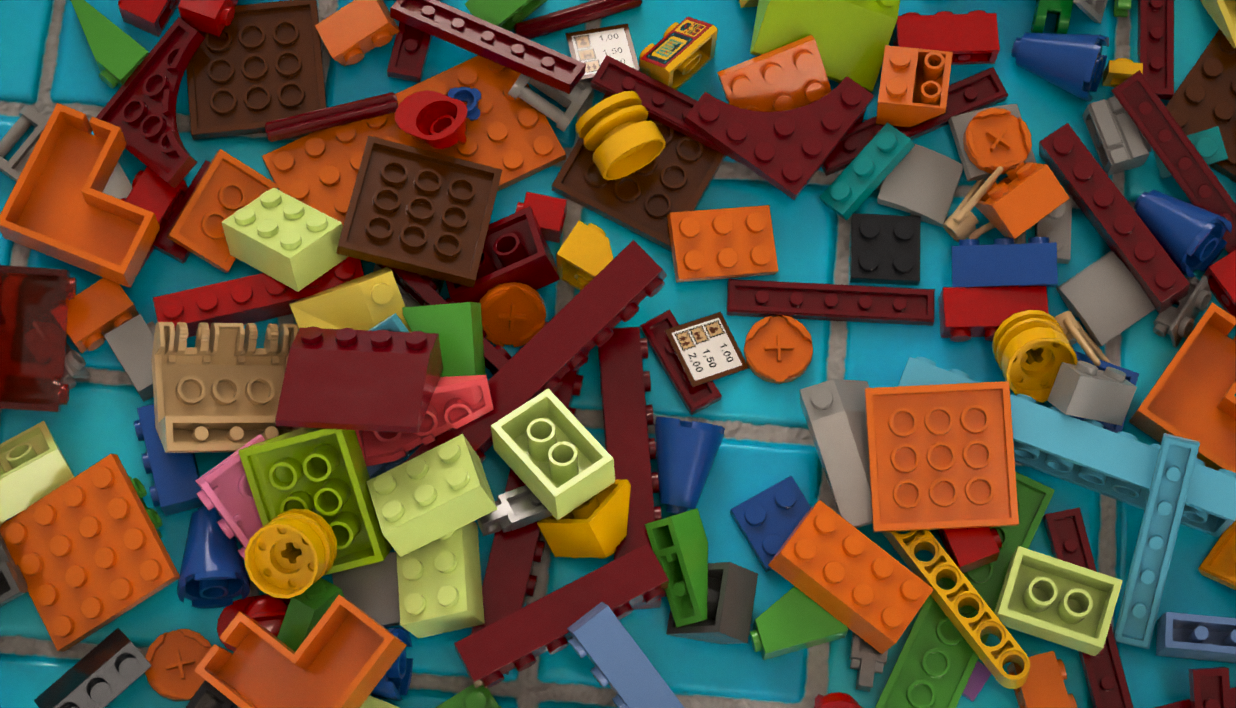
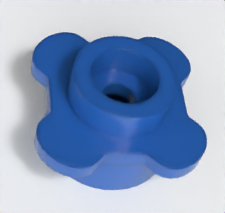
[448,87,481,121]

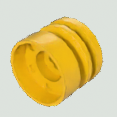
[575,91,666,180]
[992,310,1078,403]
[245,508,337,599]

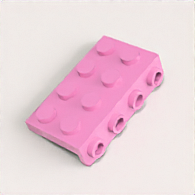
[195,434,284,599]

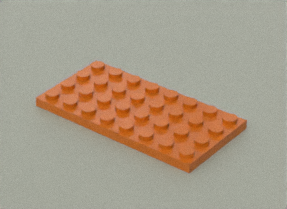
[262,55,566,225]

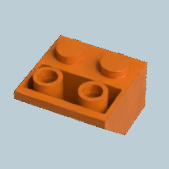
[876,45,953,127]
[975,161,1070,239]

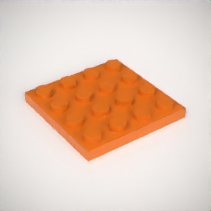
[864,381,1019,533]
[0,453,180,652]

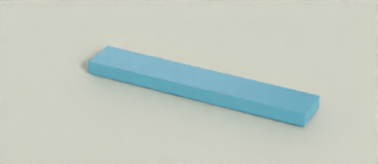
[1114,433,1200,649]

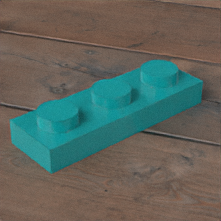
[819,122,915,221]

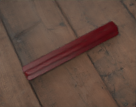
[514,0,642,39]
[265,92,399,142]

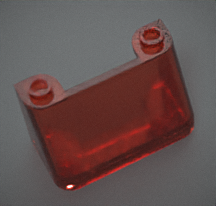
[0,265,76,412]

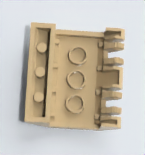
[151,322,302,453]

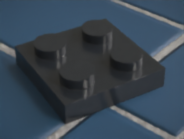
[850,213,921,285]

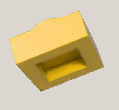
[1102,58,1143,87]

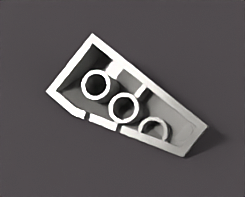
[799,379,872,528]

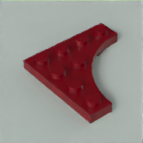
[96,17,205,189]
[684,76,874,200]

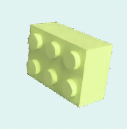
[222,187,349,292]
[491,388,615,520]
[366,434,497,557]
[396,521,485,639]
[994,546,1123,656]

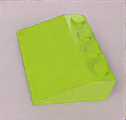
[750,0,900,92]
[238,427,392,575]

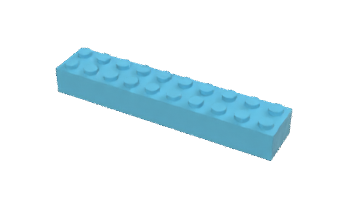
[897,357,1236,538]

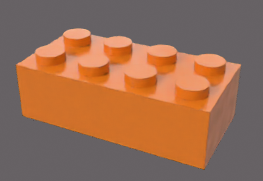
[768,500,934,654]

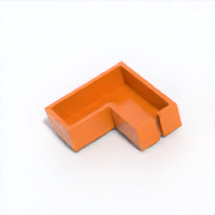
[0,103,160,288]
[1129,302,1236,473]
[194,594,407,708]

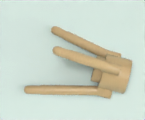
[942,166,1004,243]
[1054,311,1110,366]

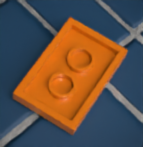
[717,35,832,112]
[167,149,279,273]
[667,205,779,283]

